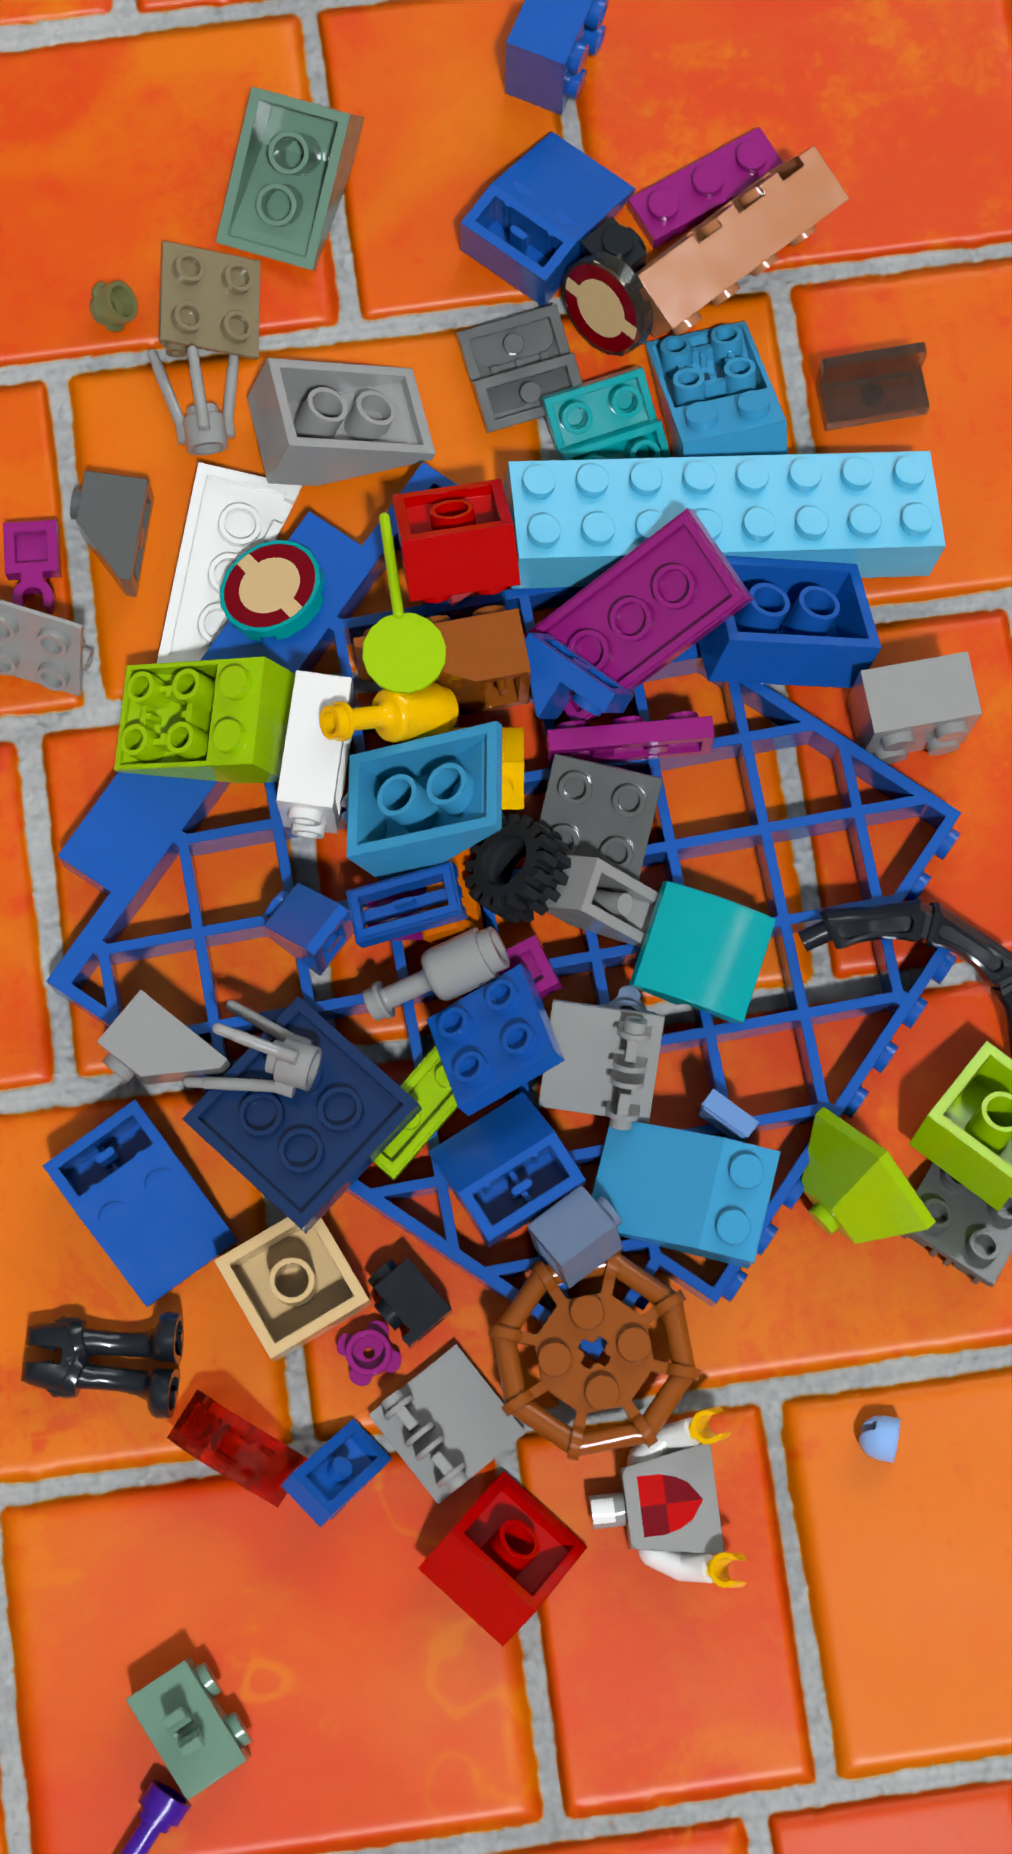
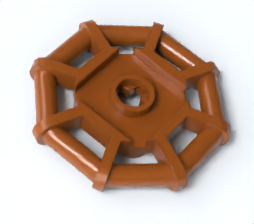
[488,1250,701,1461]

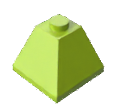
[801,1107,936,1244]

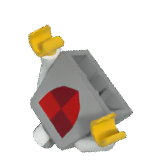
[589,1407,747,1588]

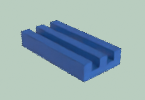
[346,861,468,948]

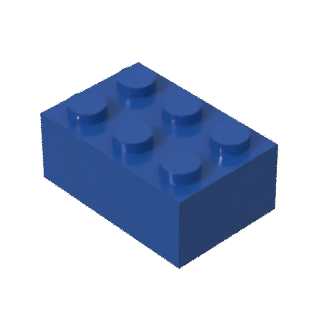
[698,556,881,688]

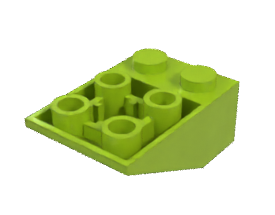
[114,656,296,784]

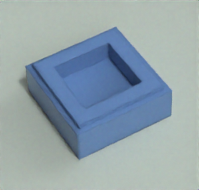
[698,1088,759,1142]

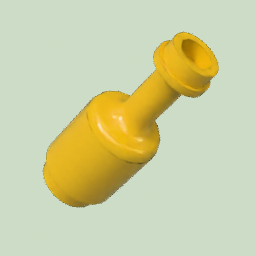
[319,682,458,743]

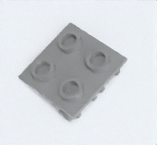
[0,599,94,696]
[538,999,665,1130]
[369,1344,526,1504]

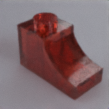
[167,1389,308,1507]

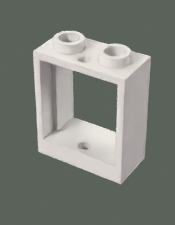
[276,670,357,839]

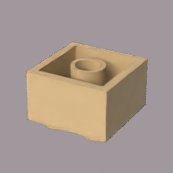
[214,1217,372,1362]

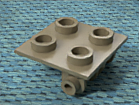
[159,241,261,360]

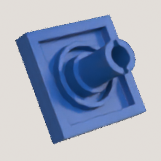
[426,964,565,1116]

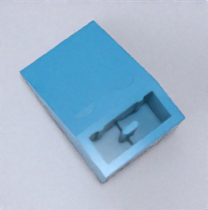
[645,321,787,457]

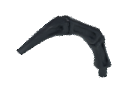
[798,899,1012,1059]

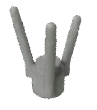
[147,345,239,455]
[183,1000,322,1098]

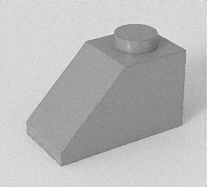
[545,855,659,948]
[97,989,232,1085]

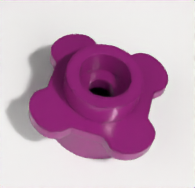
[337,1320,402,1386]

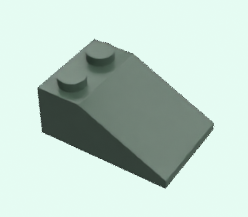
[215,87,365,270]

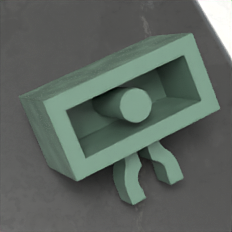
[126,1657,253,1801]

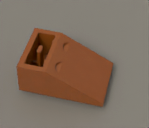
[353,605,531,712]

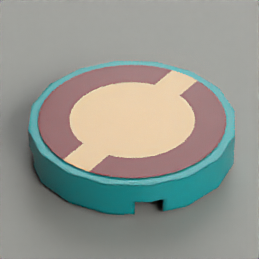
[220,540,326,641]

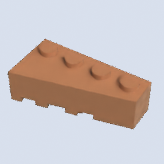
[621,145,850,337]

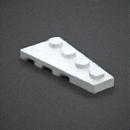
[157,462,302,663]

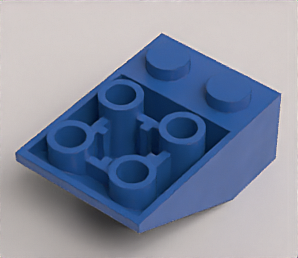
[460,132,635,307]
[43,1099,238,1307]

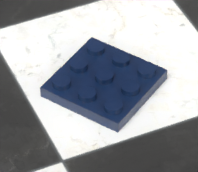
[182,996,422,1234]

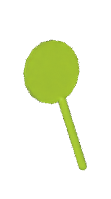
[362,512,446,694]

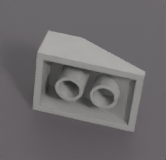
[247,358,435,486]

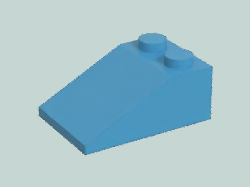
[346,721,502,881]
[592,1121,780,1268]

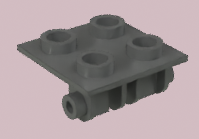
[539,753,663,881]
[900,1163,1012,1287]

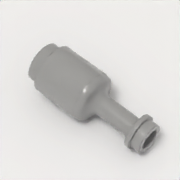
[363,926,510,1021]

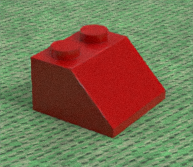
[392,479,521,603]
[418,1470,587,1647]

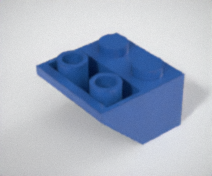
[505,0,609,115]
[428,1092,586,1248]

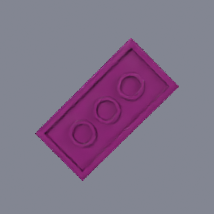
[524,508,754,723]

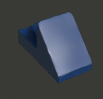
[525,633,635,719]
[281,1419,392,1527]

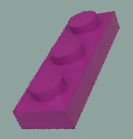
[627,127,783,249]
[546,711,715,768]

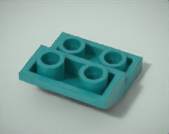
[540,365,671,460]
[629,881,776,1024]

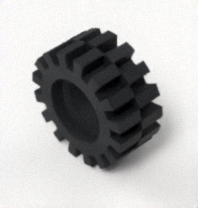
[464,814,571,923]

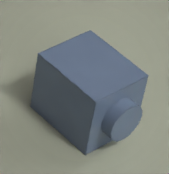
[527,1185,623,1289]

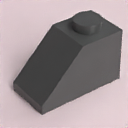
[70,471,154,597]

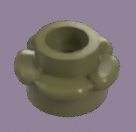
[89,281,138,332]

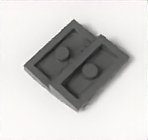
[456,304,582,433]

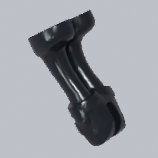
[21,1311,184,1418]

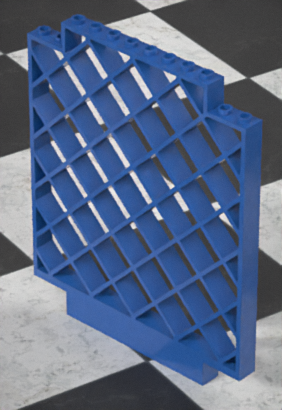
[46,462,961,1361]

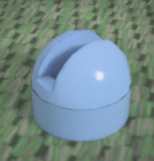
[858,1415,901,1463]

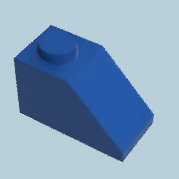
[264,882,354,976]

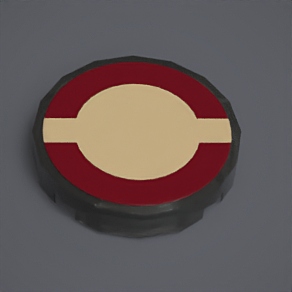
[562,252,653,356]

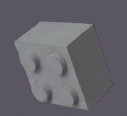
[846,651,982,764]

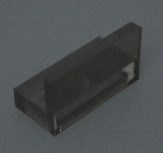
[815,342,930,431]

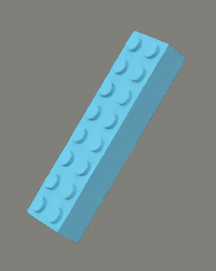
[503,451,946,589]

